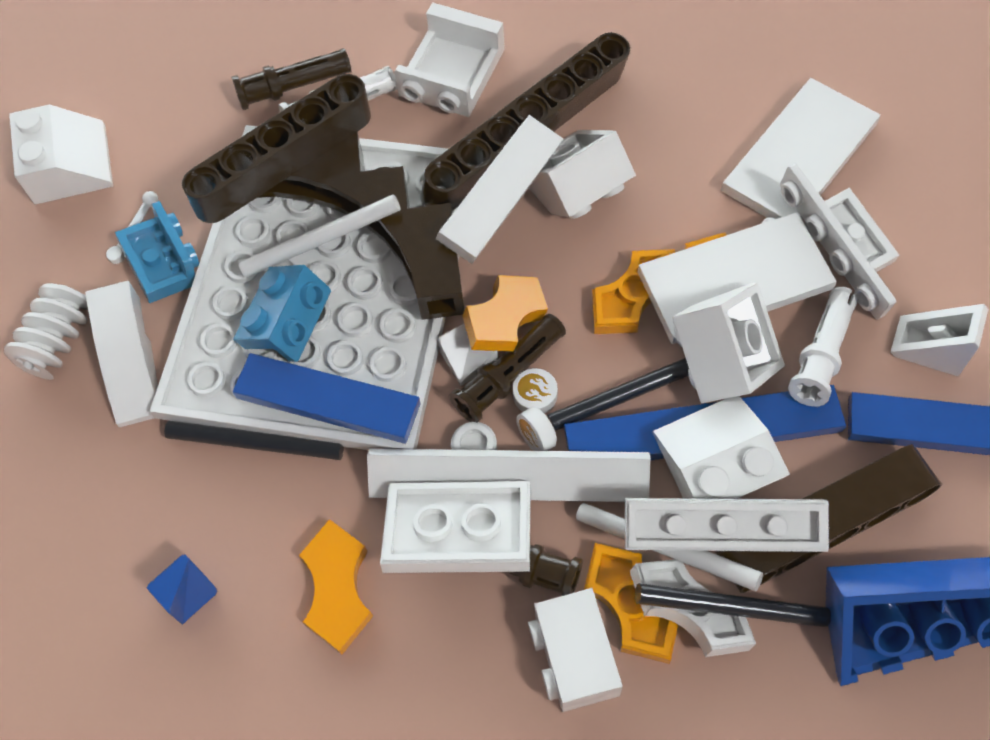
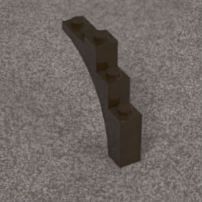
[257,132,464,320]

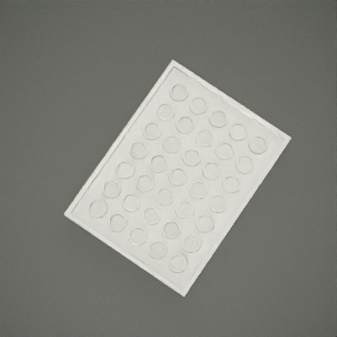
[150,125,474,450]

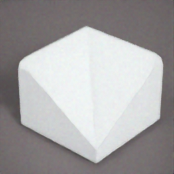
[437,324,498,386]

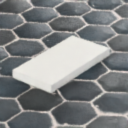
[721,78,881,219]
[638,212,837,344]

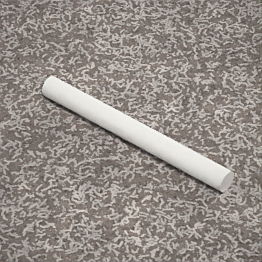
[239,194,401,278]
[576,503,763,592]

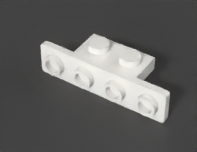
[780,163,899,320]

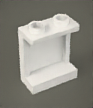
[394,2,505,117]

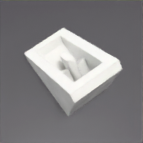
[891,304,988,376]

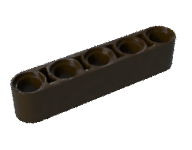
[182,74,371,223]
[715,444,942,593]

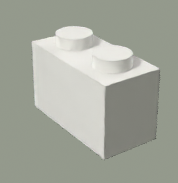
[528,588,623,712]

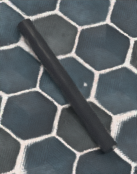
[547,358,689,431]
[164,421,344,460]
[635,583,831,627]

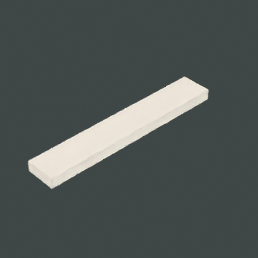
[367,448,651,502]

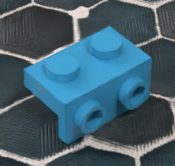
[115,201,199,303]
[233,265,331,362]

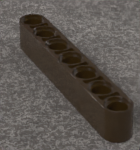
[420,32,631,211]

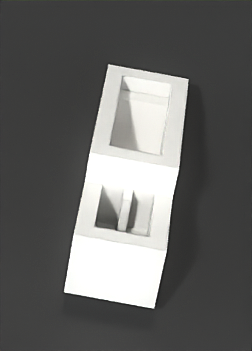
[85,281,158,428]

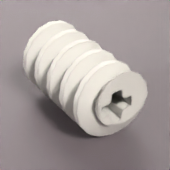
[4,283,88,380]

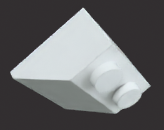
[9,104,113,205]
[528,130,636,219]
[672,282,785,403]
[652,396,790,499]

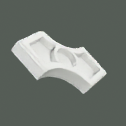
[630,559,756,657]

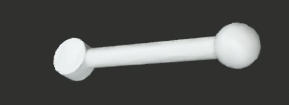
[106,191,159,264]

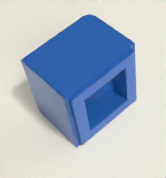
[146,554,218,625]

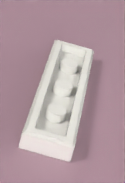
[436,115,563,264]
[625,498,829,552]

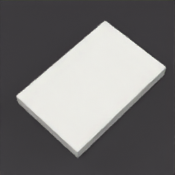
[380,481,531,573]

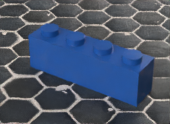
[825,557,990,686]

